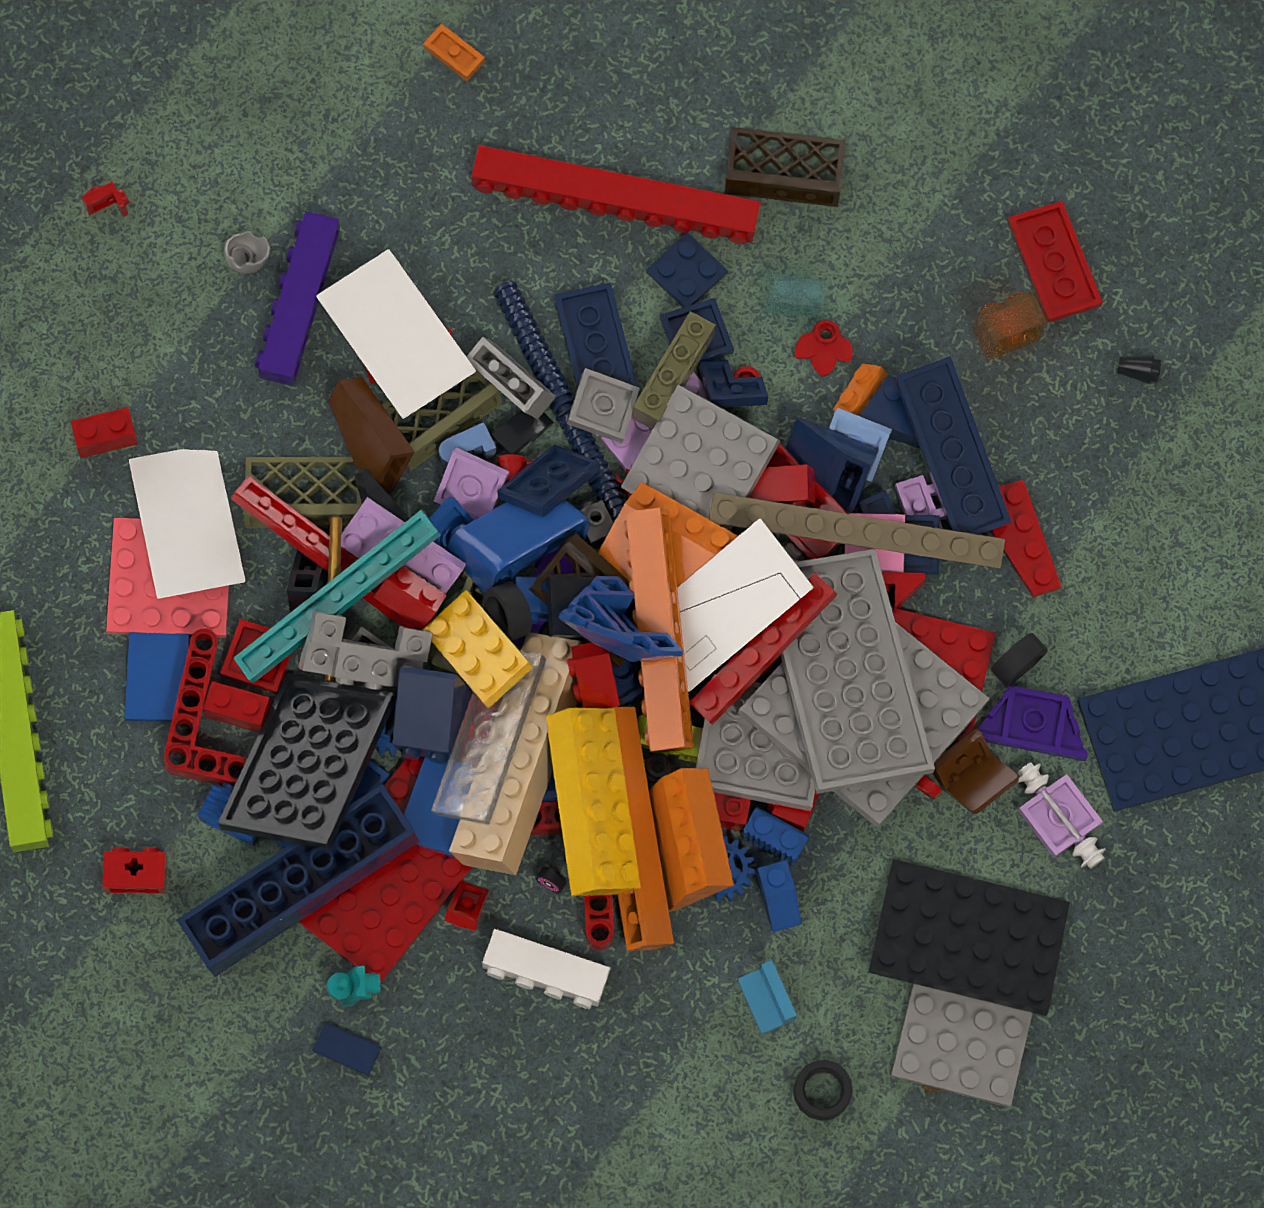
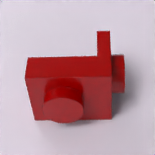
[81,181,130,217]

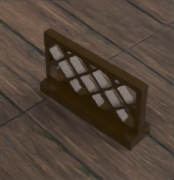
[724,127,845,207]
[529,533,636,668]

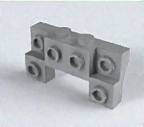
[299,610,432,690]

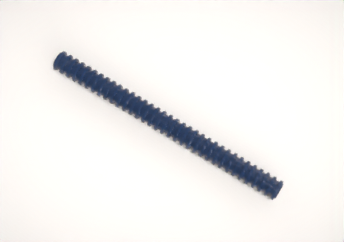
[493,281,627,523]

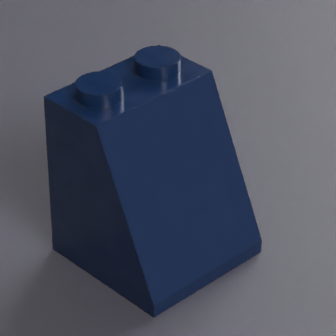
[393,666,476,764]

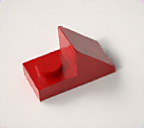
[882,572,925,610]
[444,881,489,931]

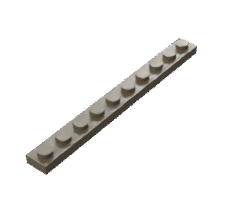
[709,492,1005,568]

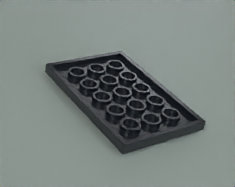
[218,674,396,851]
[868,859,1070,1016]

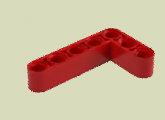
[163,628,246,787]
[530,801,614,951]

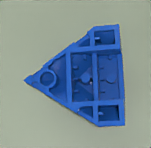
[558,576,684,662]

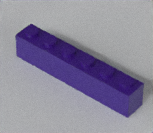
[255,211,340,386]

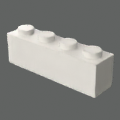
[482,929,610,1009]

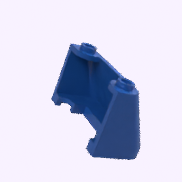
[448,500,590,594]

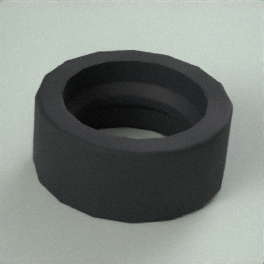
[483,582,532,641]
[991,633,1048,687]
[793,1060,853,1121]

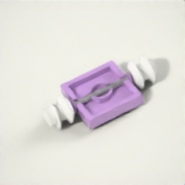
[1017,762,1106,869]

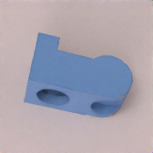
[439,422,496,468]

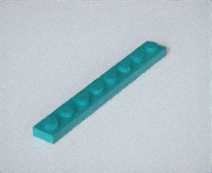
[234,510,441,683]

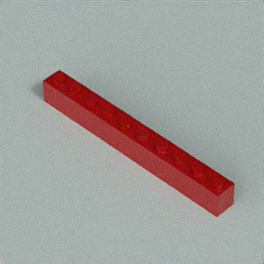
[471,145,761,244]

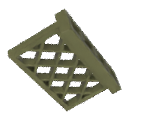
[382,369,502,472]
[243,457,362,528]

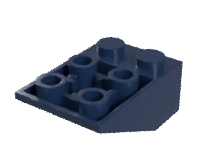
[786,416,879,513]

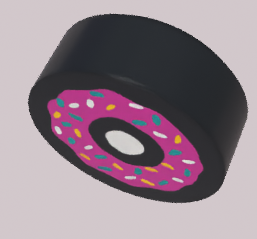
[535,867,567,894]

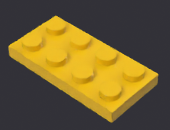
[422,590,533,708]

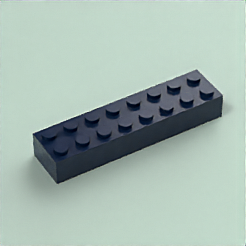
[176,784,420,977]

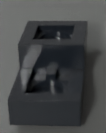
[492,410,554,455]

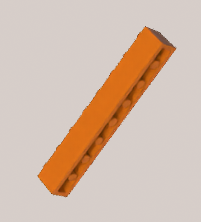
[623,507,694,752]
[611,707,674,951]

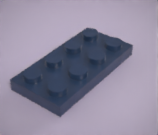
[554,282,638,388]

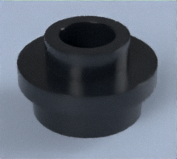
[644,753,673,783]

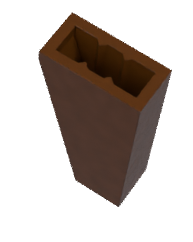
[328,377,414,494]

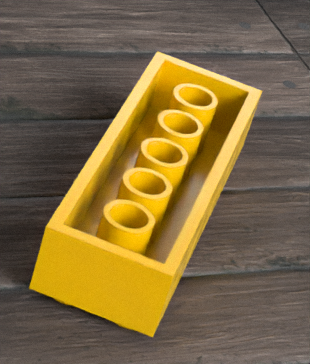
[546,708,641,896]

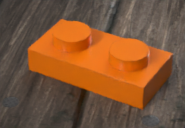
[423,24,485,81]
[833,363,888,416]

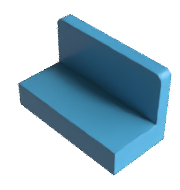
[738,960,797,1034]

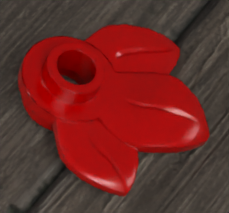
[794,320,853,377]

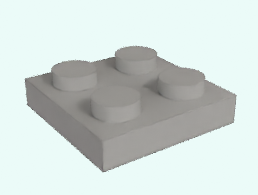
[566,368,640,443]

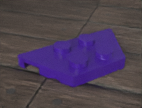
[977,685,1088,761]

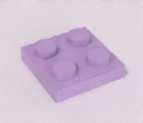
[434,447,509,520]

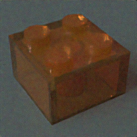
[973,291,1047,361]

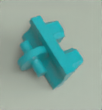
[326,966,380,1007]

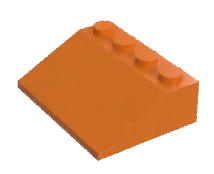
[598,482,738,588]
[649,768,734,912]

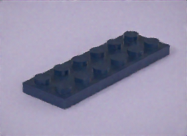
[894,356,1011,535]

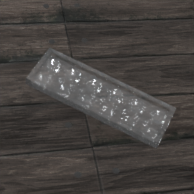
[431,650,546,825]

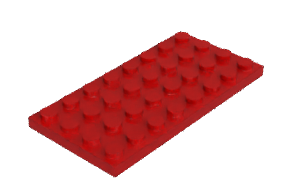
[298,748,481,984]

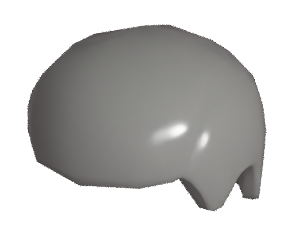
[223,231,271,274]

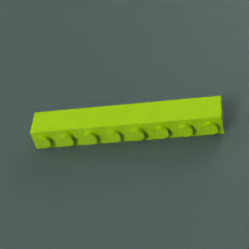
[0,610,54,853]

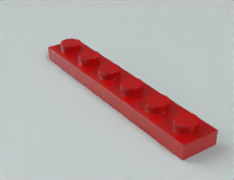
[689,572,838,725]

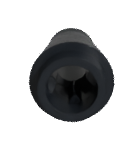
[1117,356,1161,384]

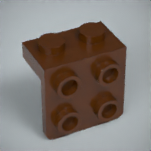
[934,729,1019,814]

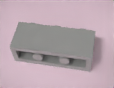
[467,337,556,419]

